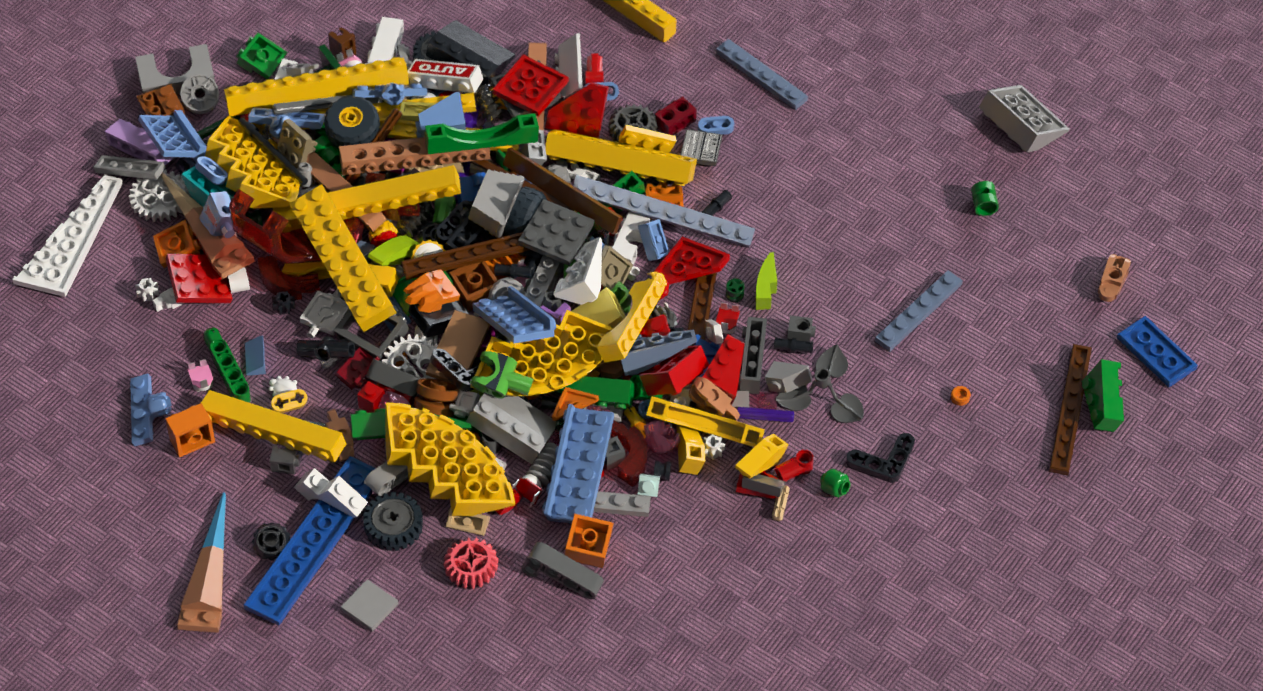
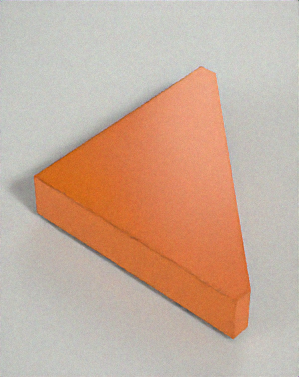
[552,387,599,421]

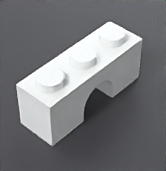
[611,212,650,265]

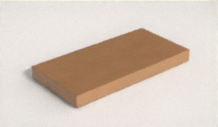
[426,310,491,384]

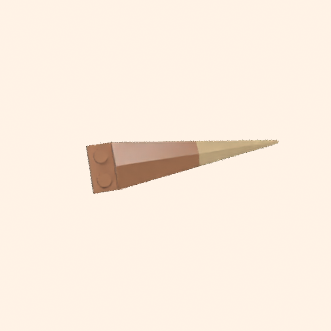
[161,172,255,279]

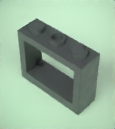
[333,309,409,362]

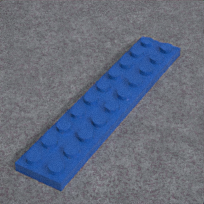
[244,456,376,626]

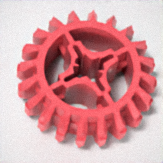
[444,537,498,590]

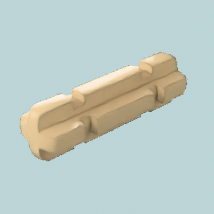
[772,486,790,521]

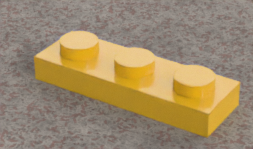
[618,125,677,153]

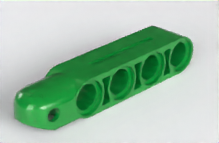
[203,327,251,403]

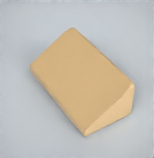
[446,507,490,535]

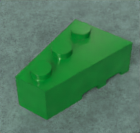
[1082,359,1124,432]

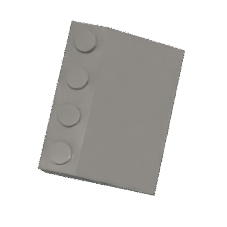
[979,85,1069,152]
[466,393,559,464]

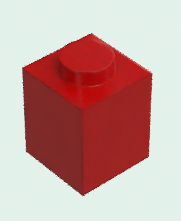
[357,381,386,413]

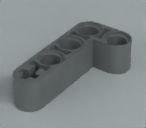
[521,542,604,599]

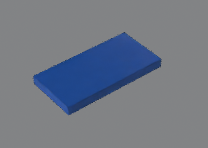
[1117,316,1198,388]

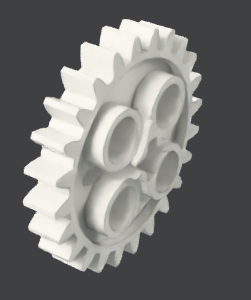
[129,170,190,222]
[382,334,438,396]

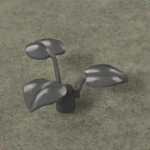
[776,344,864,423]

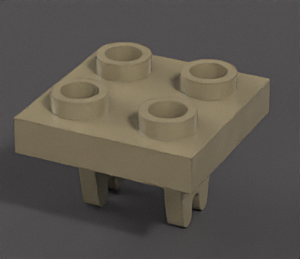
[277,119,318,168]

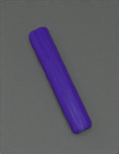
[737,407,794,422]

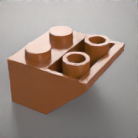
[137,84,185,128]

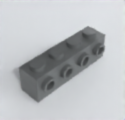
[738,317,767,394]

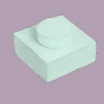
[638,474,660,497]

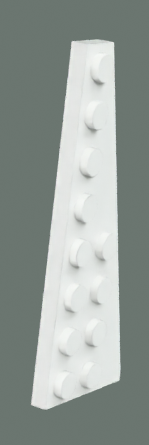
[13,175,123,297]

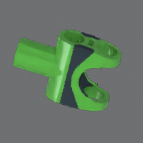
[470,351,533,399]

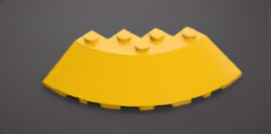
[205,116,300,209]
[470,310,614,396]
[385,402,515,516]

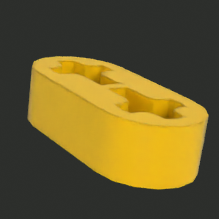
[271,389,307,413]

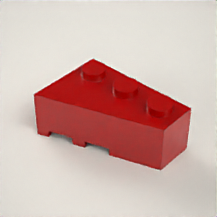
[703,334,745,405]
[639,345,709,396]

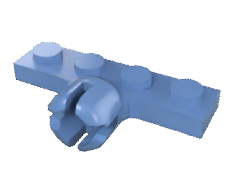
[352,83,427,105]
[248,107,325,139]
[130,374,172,446]

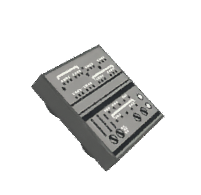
[681,129,722,166]

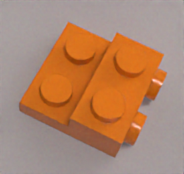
[153,219,202,268]

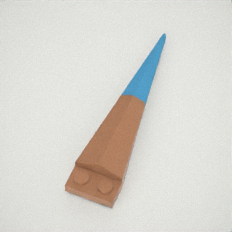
[178,492,226,633]

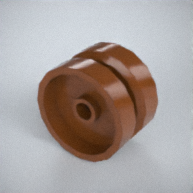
[413,378,459,417]

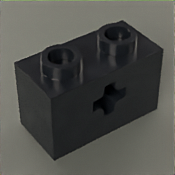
[444,218,483,251]

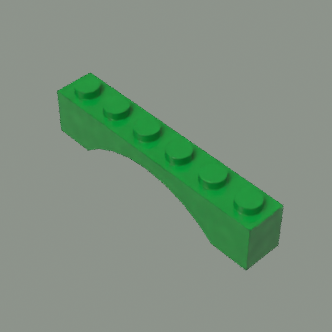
[425,113,539,155]

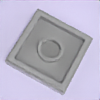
[341,579,399,632]

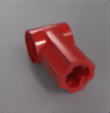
[586,53,604,85]
[775,449,813,481]

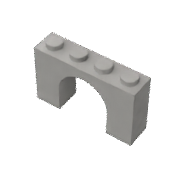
[135,44,215,95]

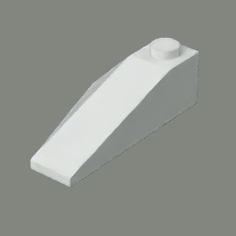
[553,237,602,305]

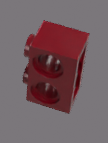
[655,96,697,135]

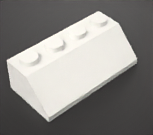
[555,33,583,104]

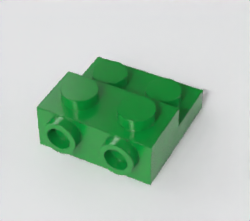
[236,33,288,80]

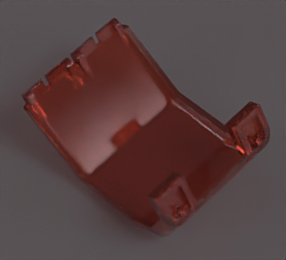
[229,189,360,264]

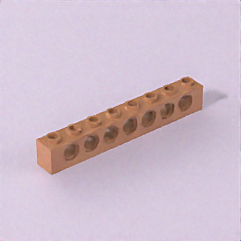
[339,137,490,175]

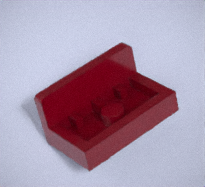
[335,347,380,390]

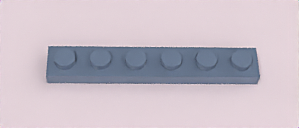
[716,39,808,110]
[875,270,963,352]

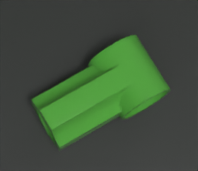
[433,197,456,224]

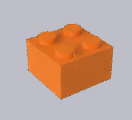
[165,403,215,458]
[565,514,614,568]

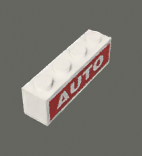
[407,59,483,93]

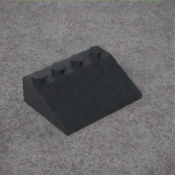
[426,20,515,90]

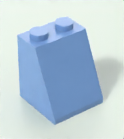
[415,92,466,138]

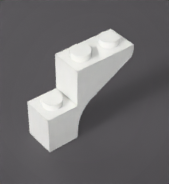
[294,468,368,518]

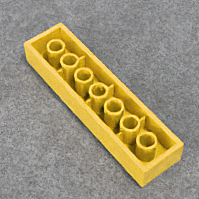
[545,130,697,186]
[289,184,397,332]

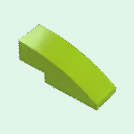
[368,235,420,266]
[755,252,777,310]

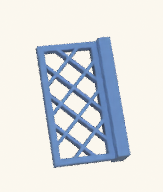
[138,110,207,162]

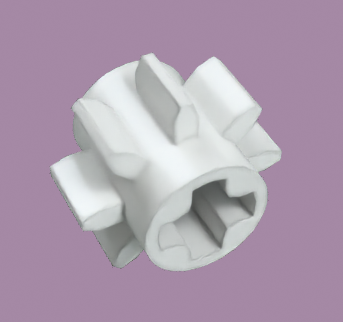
[135,278,159,302]
[703,434,725,460]

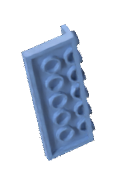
[473,286,556,344]
[543,404,614,523]

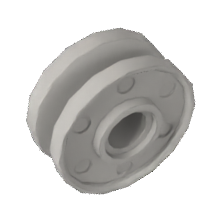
[180,74,219,115]

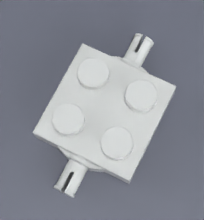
[300,288,349,339]

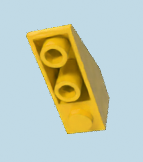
[676,424,705,475]
[735,434,789,478]

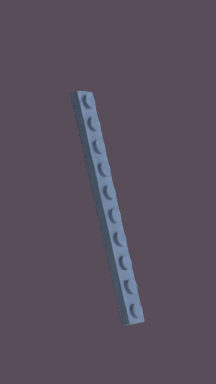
[573,175,755,248]

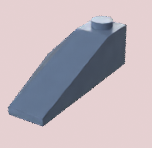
[621,330,697,376]

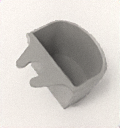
[468,169,524,238]

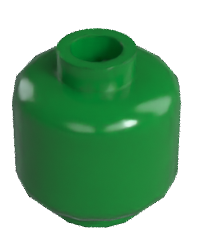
[820,469,851,498]

